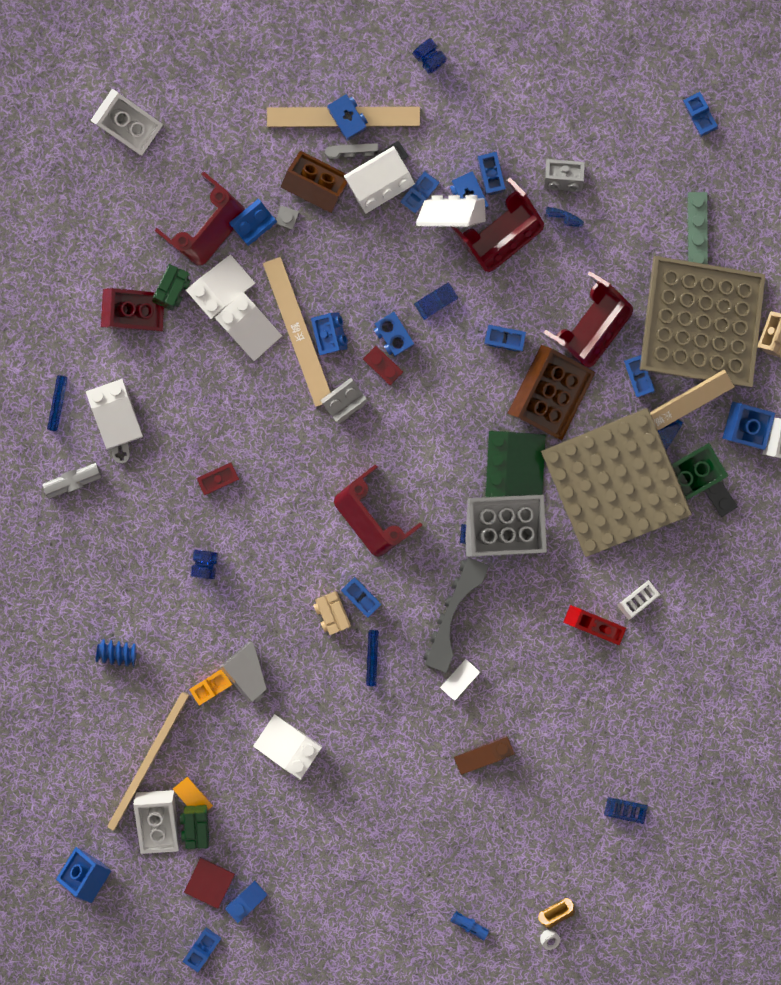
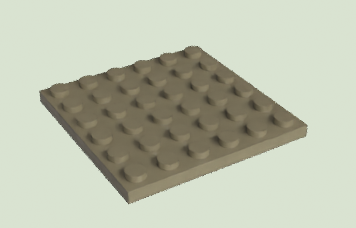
[640,256,766,388]
[541,407,692,557]

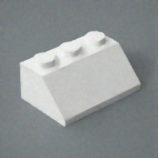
[344,146,415,213]
[416,195,486,226]

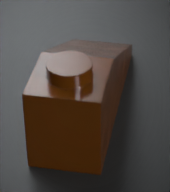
[454,735,515,775]

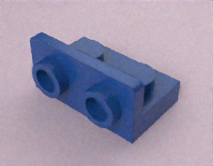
[229,199,277,246]
[311,312,348,355]

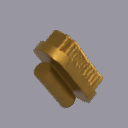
[539,898,575,929]

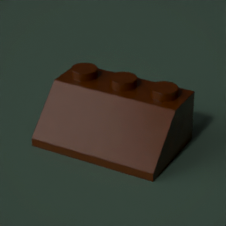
[280,150,348,213]

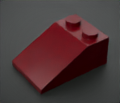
[101,288,164,331]

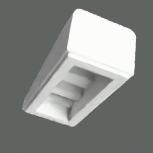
[617,580,660,620]

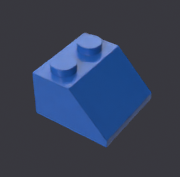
[722,402,775,450]
[56,847,112,904]

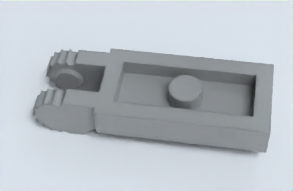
[325,143,379,159]

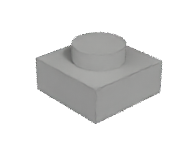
[275,206,299,230]

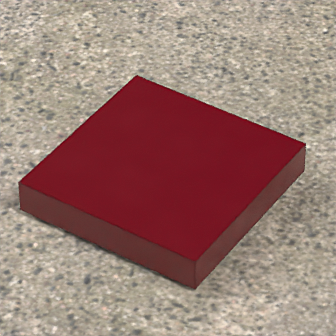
[184,857,235,909]

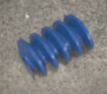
[95,639,137,668]

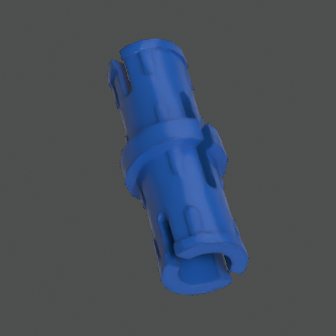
[450,911,490,941]

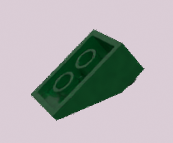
[672,443,728,500]

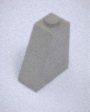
[219,641,267,702]

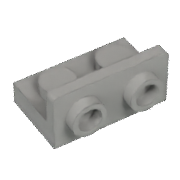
[544,159,585,192]
[320,378,368,424]

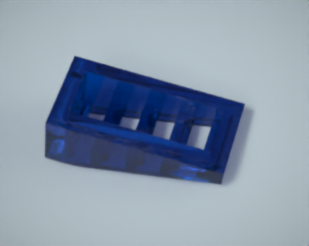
[604,797,648,824]

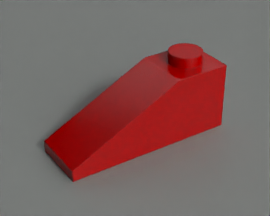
[563,605,626,645]

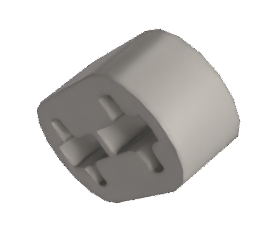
[111,442,130,464]

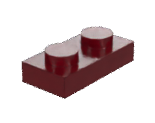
[363,346,403,386]
[196,462,239,496]

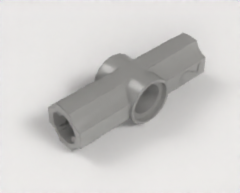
[42,463,102,499]

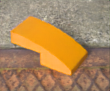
[189,670,233,706]
[173,777,213,810]

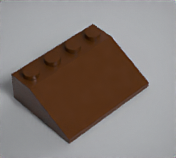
[507,345,596,441]

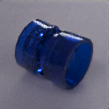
[412,38,448,75]
[190,550,218,579]

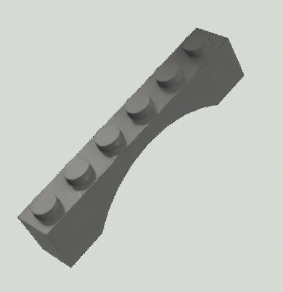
[423,557,489,673]

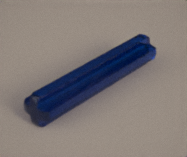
[47,375,68,432]
[366,630,379,686]

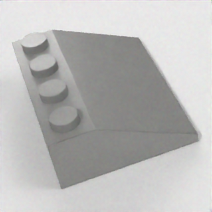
[465,495,547,557]

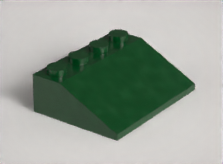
[485,431,546,498]

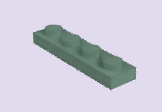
[687,192,708,265]

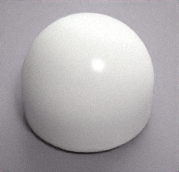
[540,930,561,950]

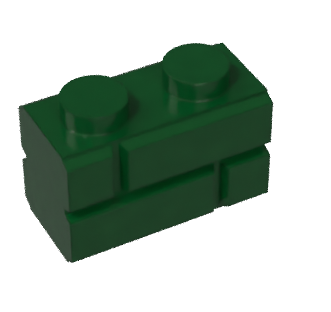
[152,264,191,311]
[180,805,209,849]

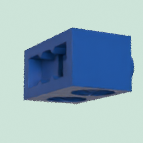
[373,312,414,357]
[484,324,526,352]
[624,355,655,398]
[341,577,381,618]

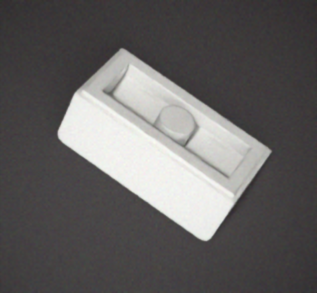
[440,659,480,701]

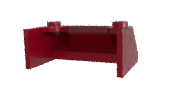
[154,171,245,266]
[450,178,544,272]
[543,271,633,368]
[334,464,422,557]

